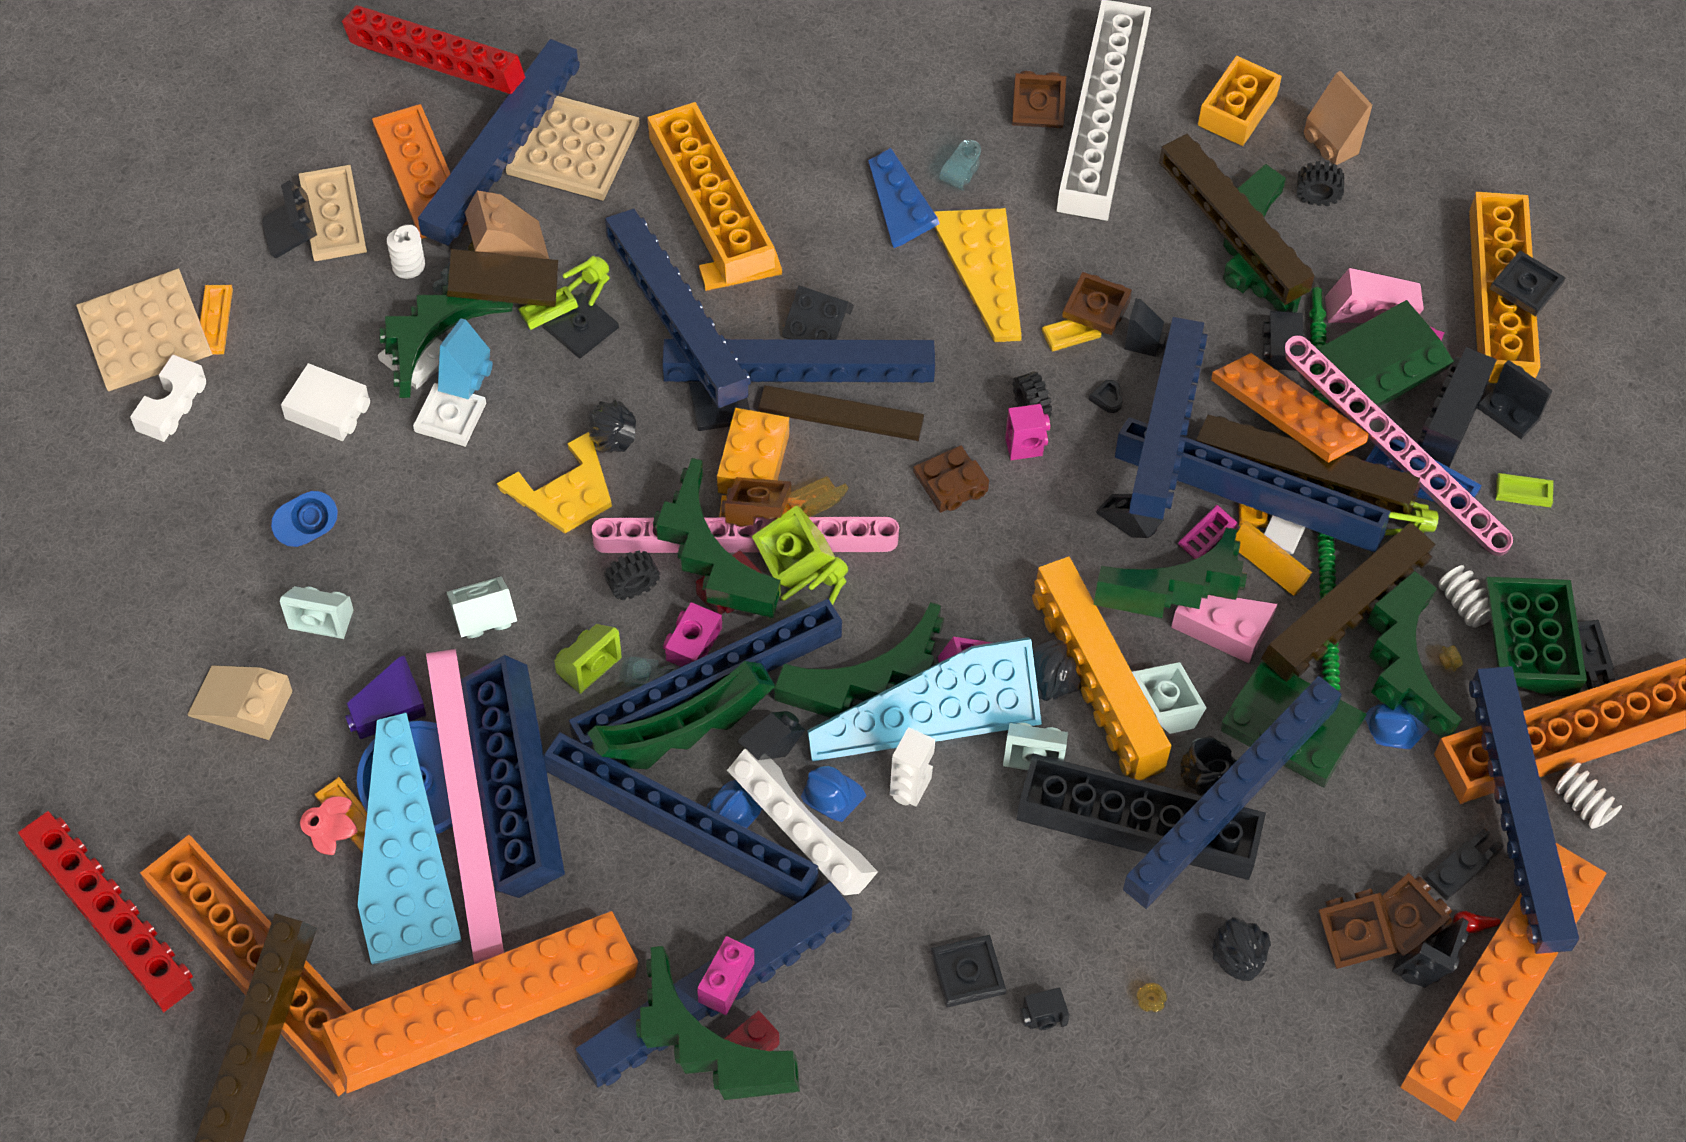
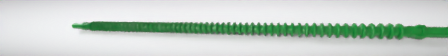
[1309,287,1341,691]

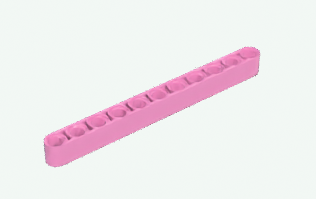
[1285,336,1513,556]
[592,517,899,553]
[426,649,504,964]

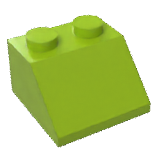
[752,505,836,588]
[554,624,622,694]

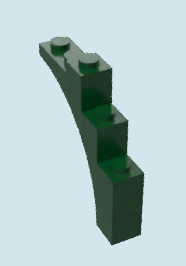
[1223,164,1301,312]
[379,274,513,398]
[653,458,781,618]
[1093,527,1247,618]
[1367,571,1462,738]
[775,602,944,718]
[588,661,775,770]
[636,946,800,1100]

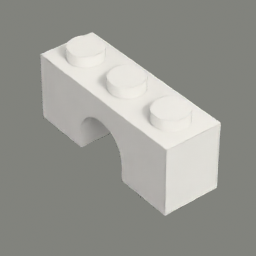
[130,355,206,442]
[890,727,935,806]

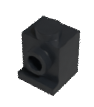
[1019,987,1070,1030]

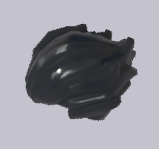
[588,400,636,453]
[1033,639,1081,701]
[1180,736,1237,796]
[1212,917,1271,981]

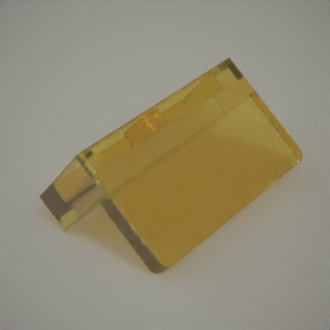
[785,476,849,517]

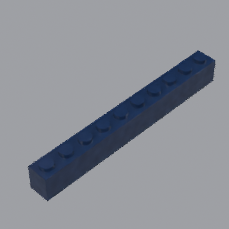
[418,39,580,246]
[605,209,751,408]
[1129,317,1208,520]
[663,339,935,383]
[1115,417,1391,552]
[569,599,842,750]
[1469,666,1579,954]
[1123,676,1342,909]
[544,733,818,903]
[575,881,852,1088]

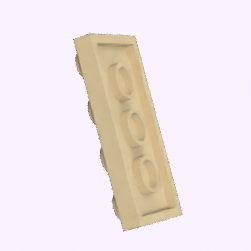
[299,165,367,261]

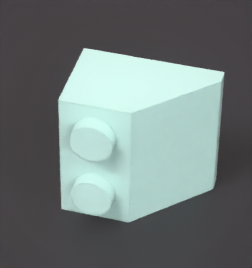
[447,576,517,638]
[280,586,353,639]
[1132,662,1206,734]
[1003,723,1068,770]

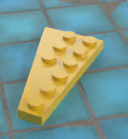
[934,208,1022,342]

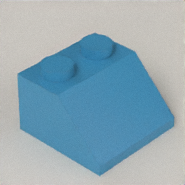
[438,319,493,400]

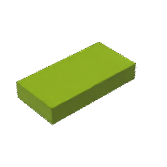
[518,286,578,330]
[1496,473,1553,508]

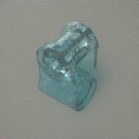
[939,140,981,191]

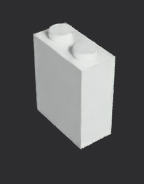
[281,363,370,441]

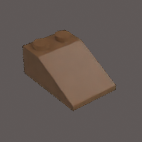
[1304,71,1372,165]
[465,191,549,259]

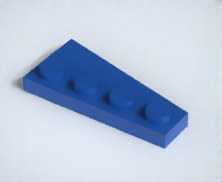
[868,148,940,248]
[1366,439,1482,509]

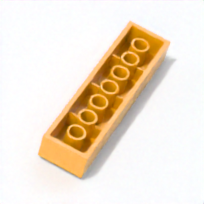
[647,102,775,284]
[1469,192,1540,383]
[1032,556,1171,781]

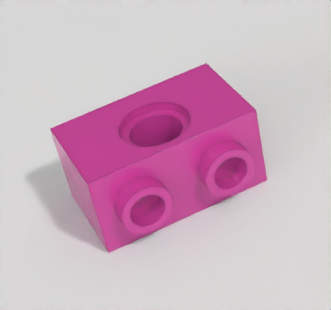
[1005,404,1050,460]
[663,602,722,667]
[697,936,754,1015]

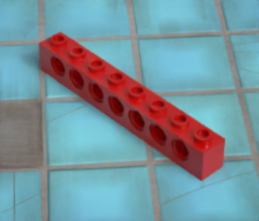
[342,5,525,94]
[18,811,194,1013]

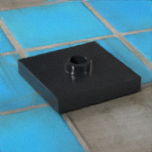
[1490,250,1566,317]
[543,293,619,359]
[689,381,750,431]
[931,935,1006,1008]

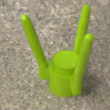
[563,256,610,306]
[1385,502,1438,535]
[781,557,848,605]

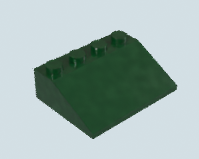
[1318,300,1454,413]
[1485,577,1587,696]
[1221,660,1367,788]

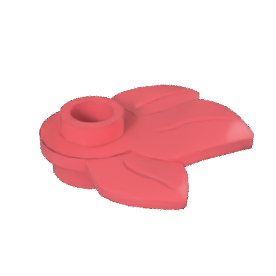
[300,796,358,855]

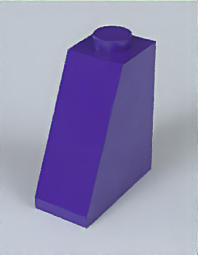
[345,656,426,739]

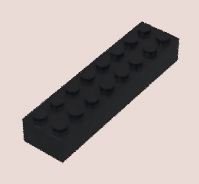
[1016,753,1266,880]

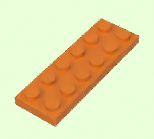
[372,104,468,239]
[1211,353,1369,463]

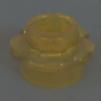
[1438,645,1463,672]
[1136,983,1167,1012]

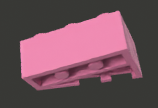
[1325,268,1424,323]
[1171,595,1277,663]

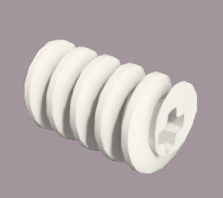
[387,225,425,279]
[1438,565,1491,628]
[1555,763,1622,829]

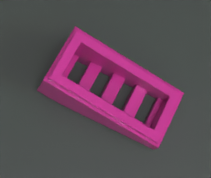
[1178,505,1238,559]

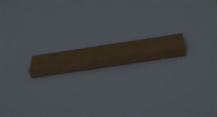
[759,385,924,441]

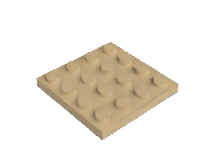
[506,96,640,201]
[76,269,212,391]

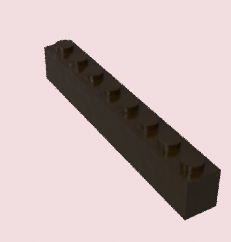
[1159,134,1315,305]
[1196,414,1420,515]
[1261,522,1436,682]
[195,913,317,1142]

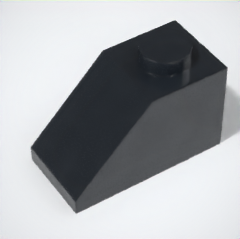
[1124,298,1167,357]
[1096,494,1164,538]
[738,711,805,760]

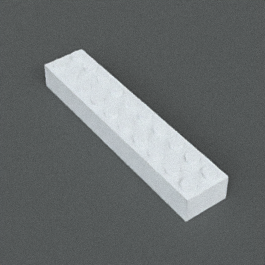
[1057,0,1151,221]

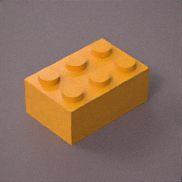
[1198,55,1282,146]
[717,408,789,494]

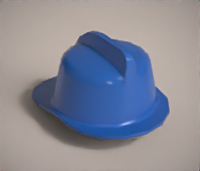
[271,491,338,547]
[1365,703,1429,749]
[801,766,866,822]
[706,780,763,829]

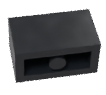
[1262,311,1304,371]

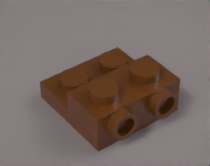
[1012,71,1066,128]
[1062,272,1132,335]
[913,445,989,513]
[721,477,792,527]
[1382,873,1452,956]
[1319,888,1397,969]

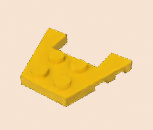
[497,432,612,533]

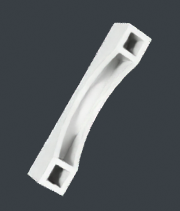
[727,749,878,895]

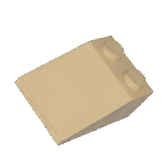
[188,666,292,740]

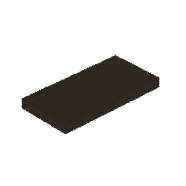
[447,249,558,307]

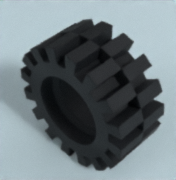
[1296,161,1345,206]
[1012,371,1052,418]
[604,550,660,600]

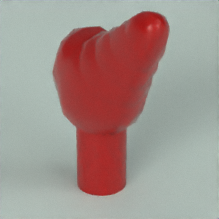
[1453,911,1501,934]

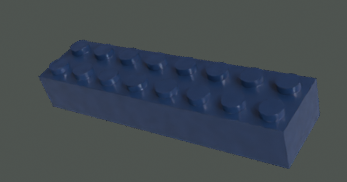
[461,655,565,898]

